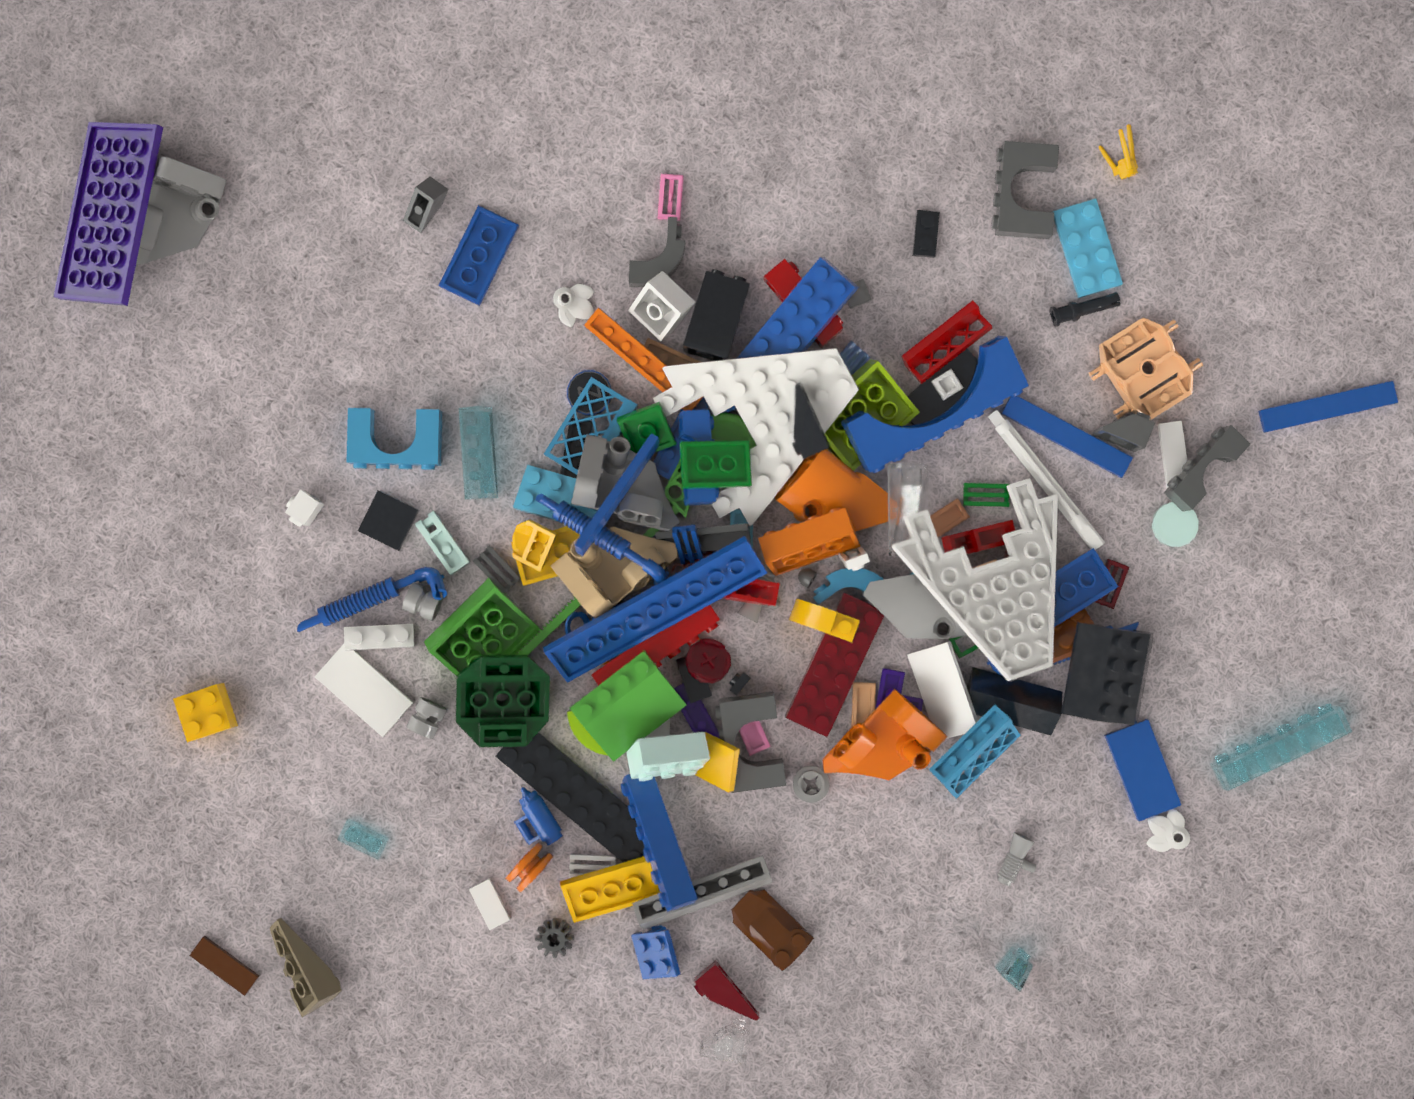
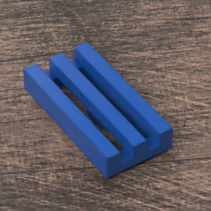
[672,525,704,564]

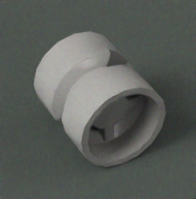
[402,582,444,621]
[406,697,447,739]

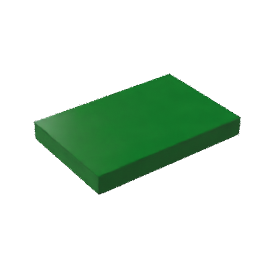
[680,440,752,489]

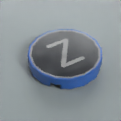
[567,370,612,415]

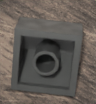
[1092,412,1156,452]

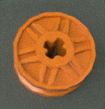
[505,842,554,892]

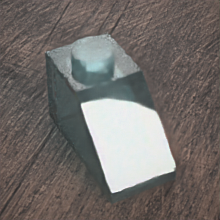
[995,946,1033,992]

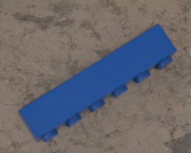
[621,774,698,912]

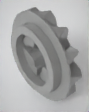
[793,766,829,803]

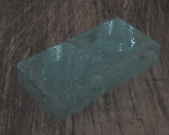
[337,819,390,860]

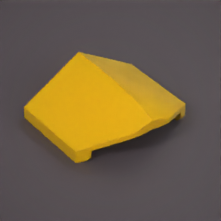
[512,519,557,572]

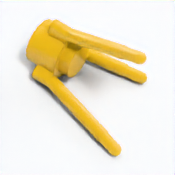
[1098,124,1138,180]

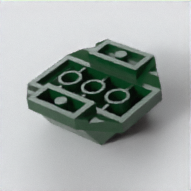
[455,655,550,747]

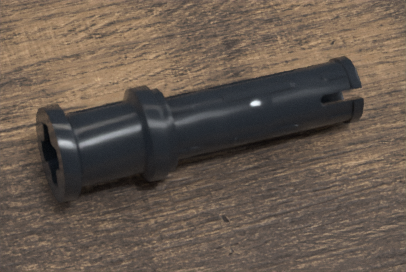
[1049,292,1121,327]

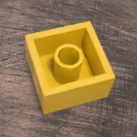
[173,683,238,742]

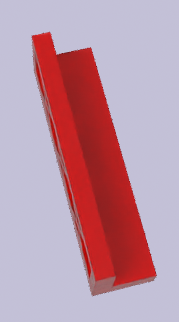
[901,300,993,384]

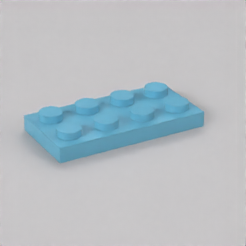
[1053,198,1123,298]
[513,465,598,522]

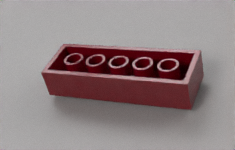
[785,593,884,738]

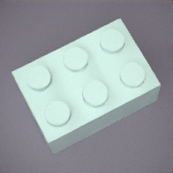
[626,732,710,781]

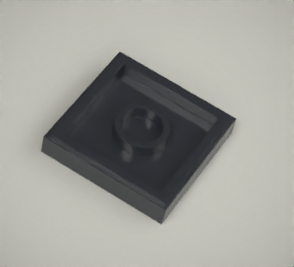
[358,490,419,551]

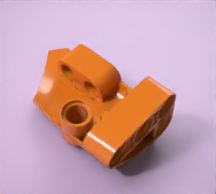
[775,449,901,531]
[822,689,948,781]

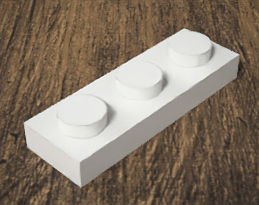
[344,624,415,651]

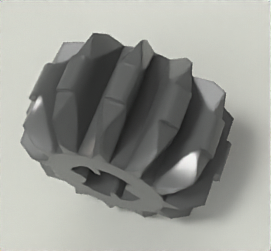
[535,918,575,958]

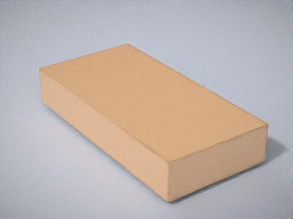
[851,682,876,728]

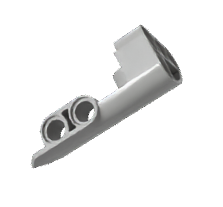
[863,574,967,640]

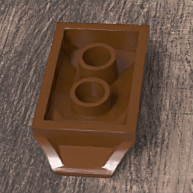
[731,889,814,971]

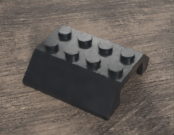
[1061,622,1154,725]

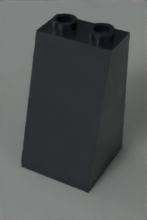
[683,269,750,361]

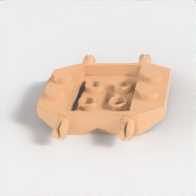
[1089,317,1203,420]

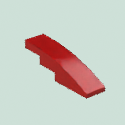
[721,579,780,607]

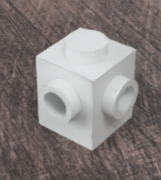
[285,490,324,527]

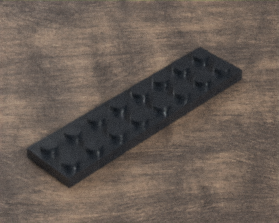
[495,732,645,862]

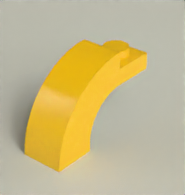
[789,599,860,642]

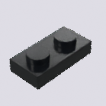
[912,210,940,258]

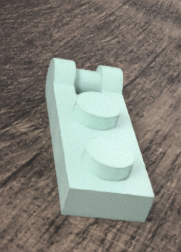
[415,510,470,575]

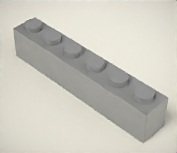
[632,856,773,930]

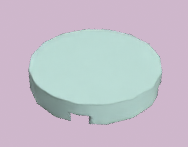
[1152,502,1199,547]

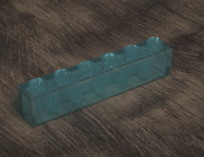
[1210,704,1353,791]

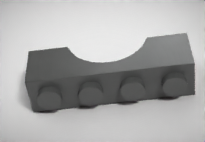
[1164,425,1250,512]

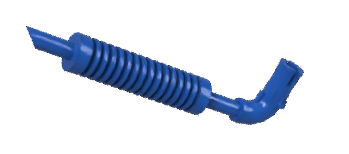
[535,494,669,586]
[297,567,447,632]

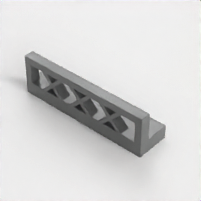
[656,523,751,554]

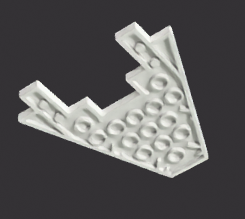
[653,348,859,526]
[892,478,1058,681]

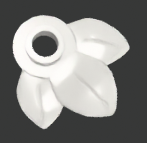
[553,284,594,327]
[1146,809,1190,852]

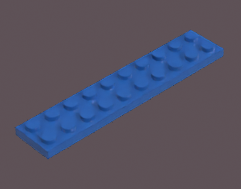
[543,536,767,683]

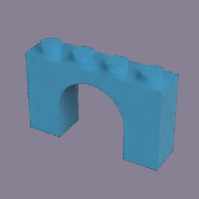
[346,408,442,470]

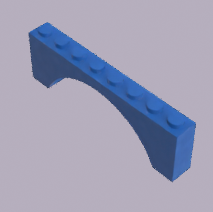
[841,336,1029,473]

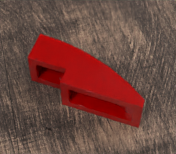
[941,519,1016,554]

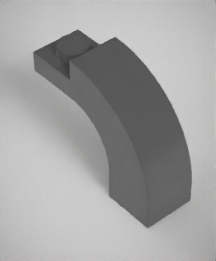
[629,217,686,287]

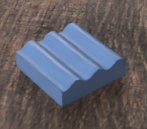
[840,341,870,375]

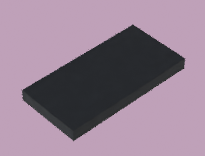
[908,349,978,425]

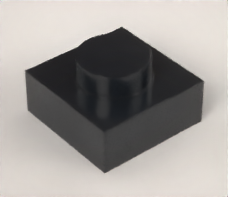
[729,672,751,696]

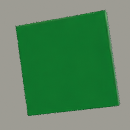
[617,402,676,453]

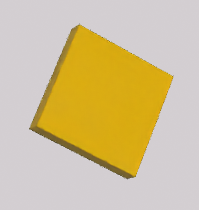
[695,732,740,793]

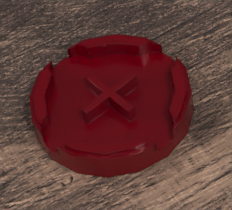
[686,638,731,684]

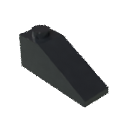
[792,382,830,459]

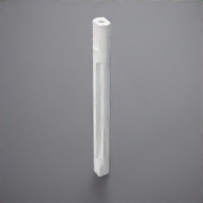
[988,410,1105,550]

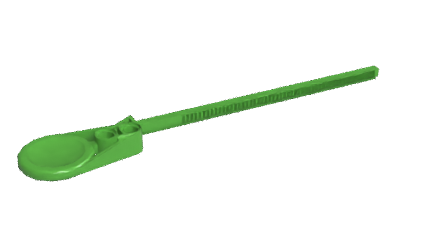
[515,412,757,655]

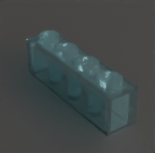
[458,406,498,500]

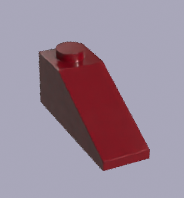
[694,960,760,1021]

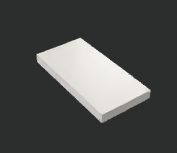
[907,641,978,739]
[315,644,414,737]

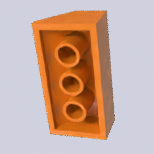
[758,508,861,576]

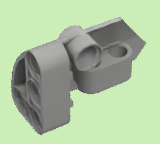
[136,156,226,266]
[571,434,680,531]

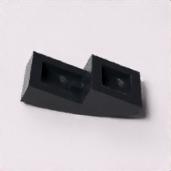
[676,656,712,703]

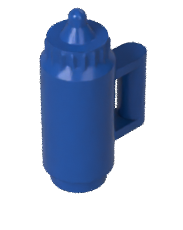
[514,787,563,846]

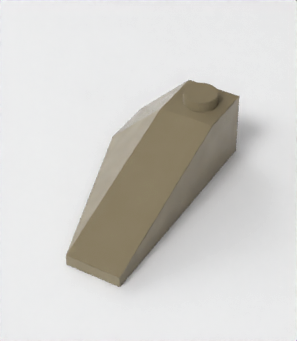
[269,918,342,1017]

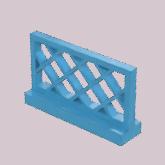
[544,377,638,475]
[929,705,1021,799]

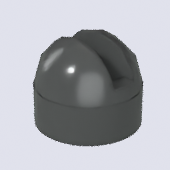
[798,568,817,588]

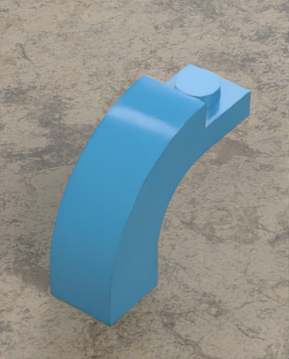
[812,568,884,605]

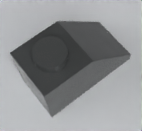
[403,176,448,233]

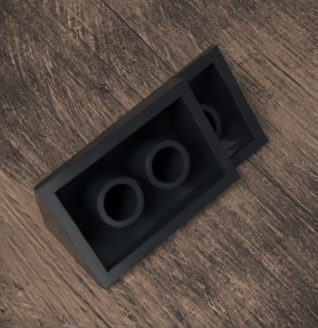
[967,667,1063,736]

